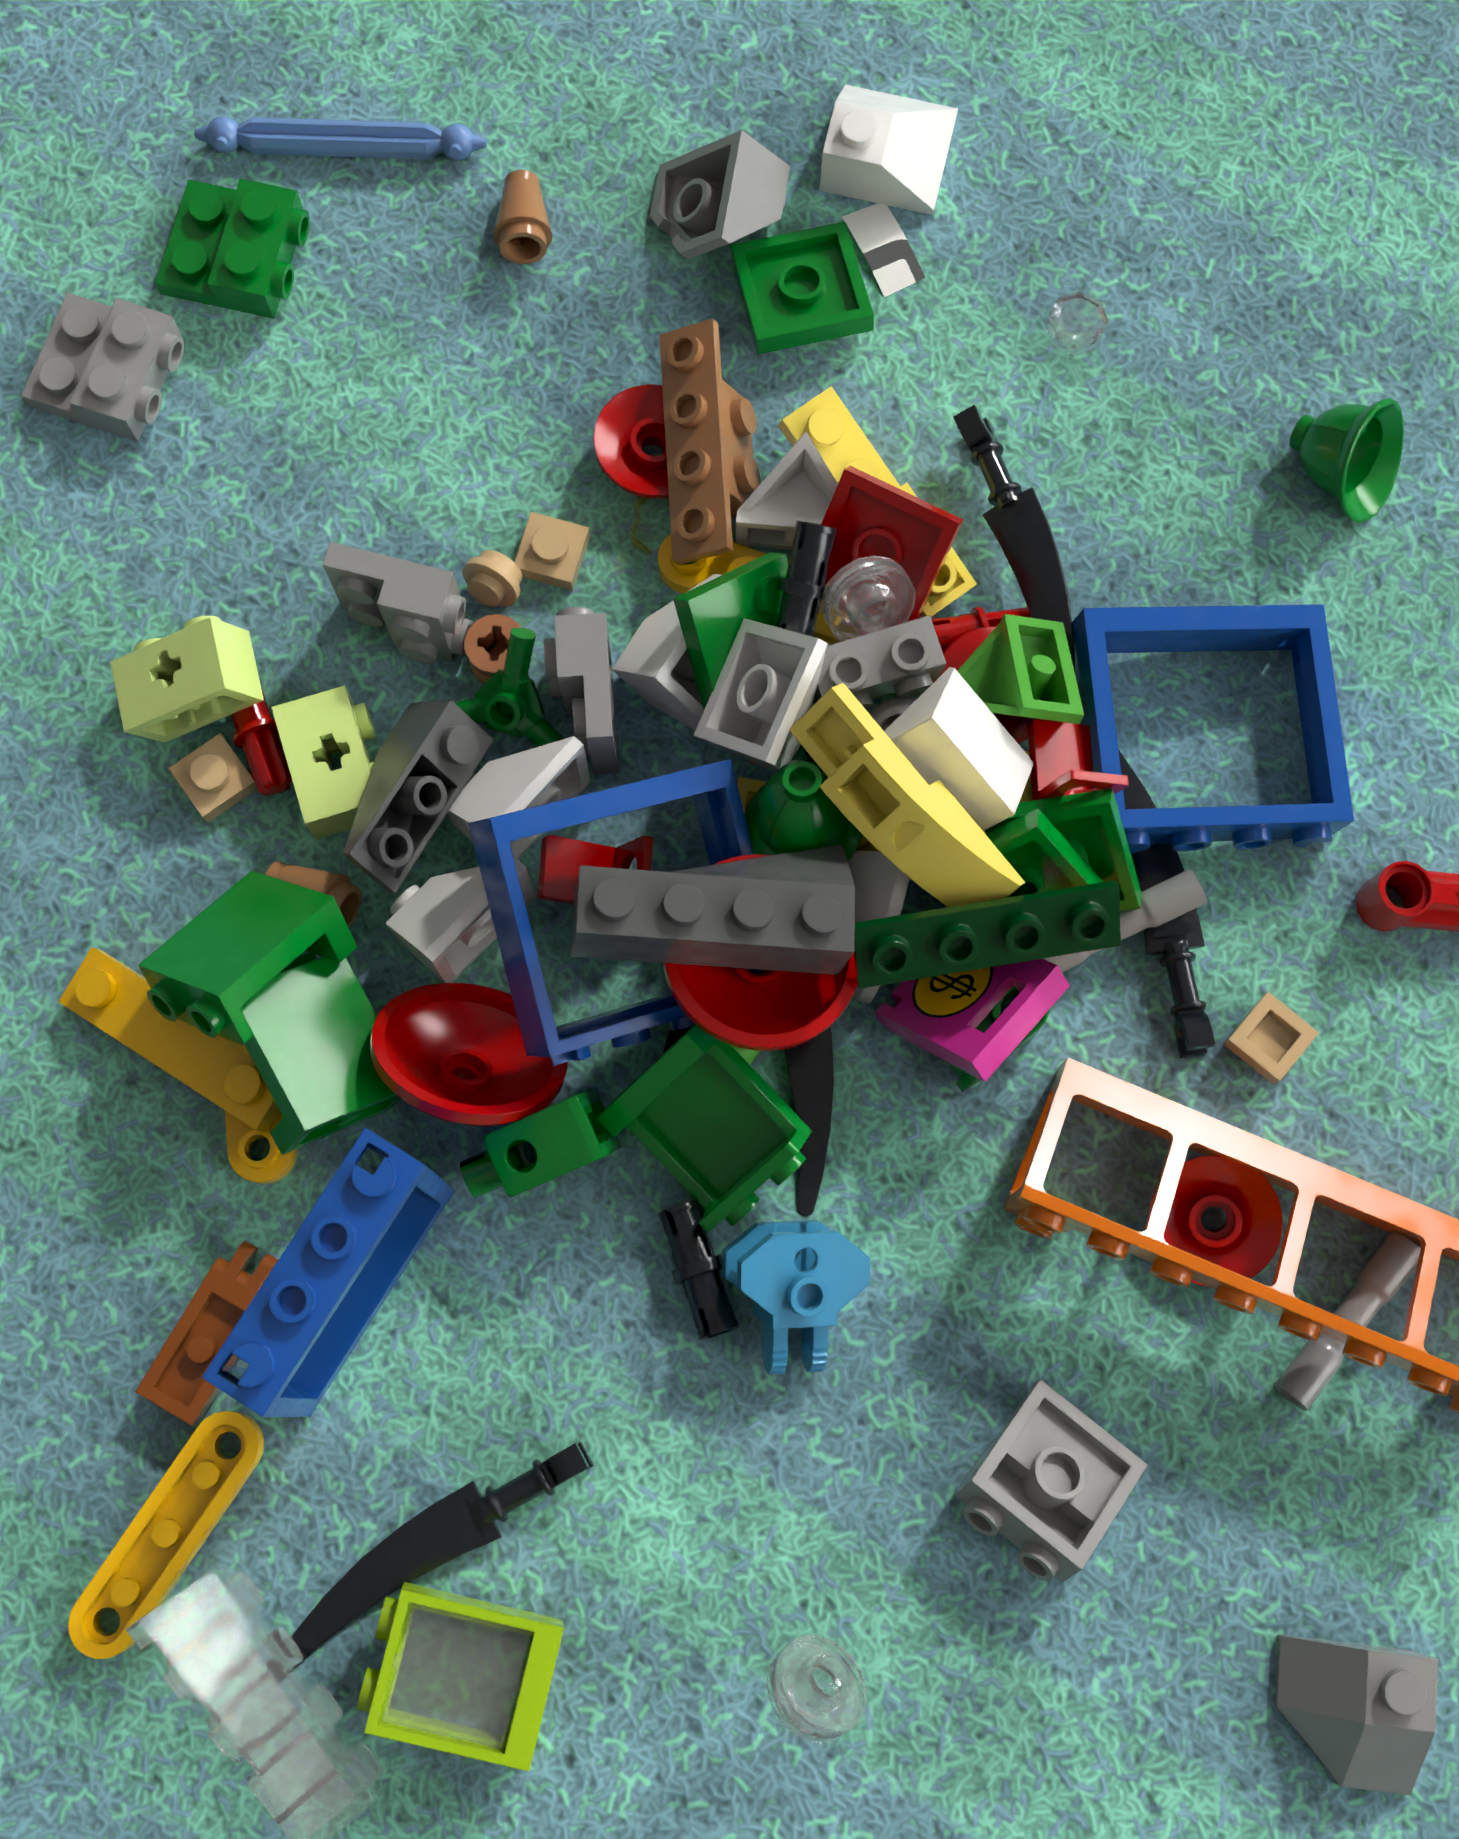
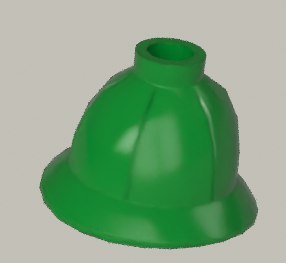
[1289,398,1404,523]
[745,760,863,861]

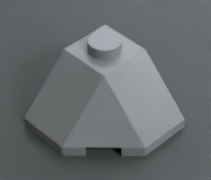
[650,130,791,259]
[1274,1634,1438,1795]

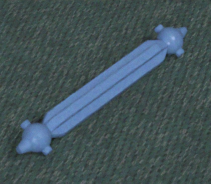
[194,116,487,160]

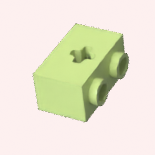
[110,616,264,742]
[271,685,376,839]

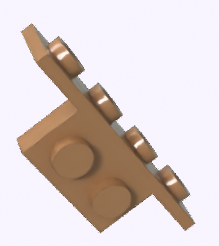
[659,318,761,565]

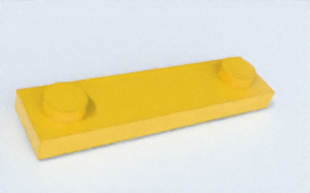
[58,947,279,1133]

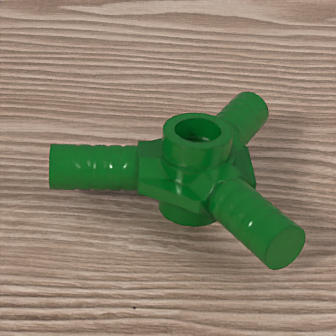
[455,628,564,747]

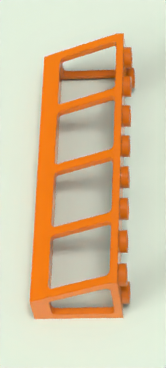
[1003,1058,1459,1414]

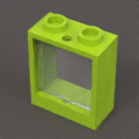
[356,1582,564,1771]

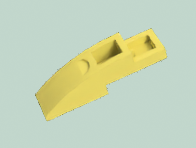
[778,386,977,617]
[789,683,1025,907]

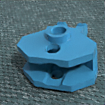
[722,1220,870,1375]

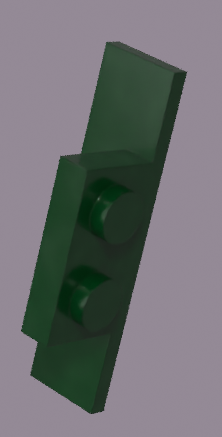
[854,880,1121,989]

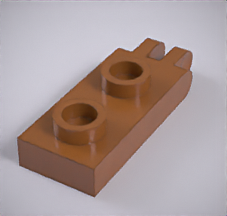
[135,1241,279,1426]

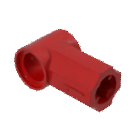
[1355,861,1459,932]

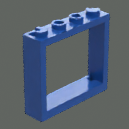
[1072,604,1354,853]
[468,759,765,1066]
[201,1127,455,1417]

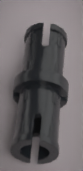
[776,520,837,637]
[658,1200,739,1341]

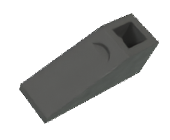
[343,700,494,893]

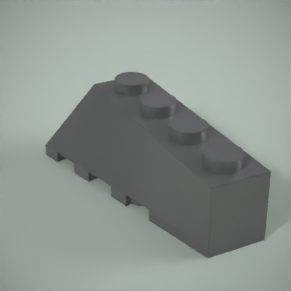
[570,844,855,975]

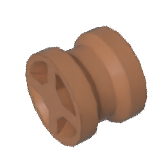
[464,614,521,684]

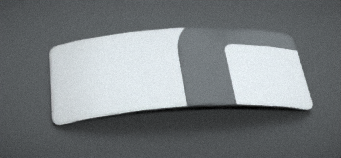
[842,203,925,297]

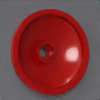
[662,854,857,1051]
[370,983,568,1126]

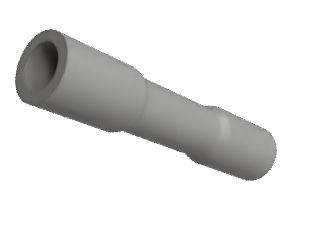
[1043,869,1208,972]
[1274,1231,1421,1411]

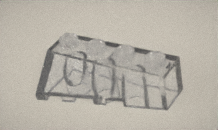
[126,1565,384,1839]

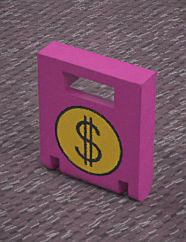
[874,959,1070,1082]

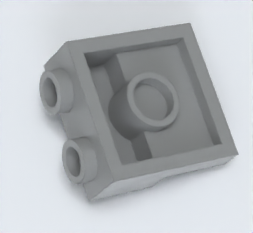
[21,292,184,441]
[323,542,473,664]
[543,607,618,774]
[813,615,946,710]
[954,1379,1148,1583]

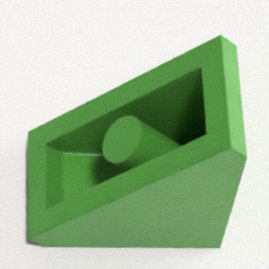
[957,614,1084,724]

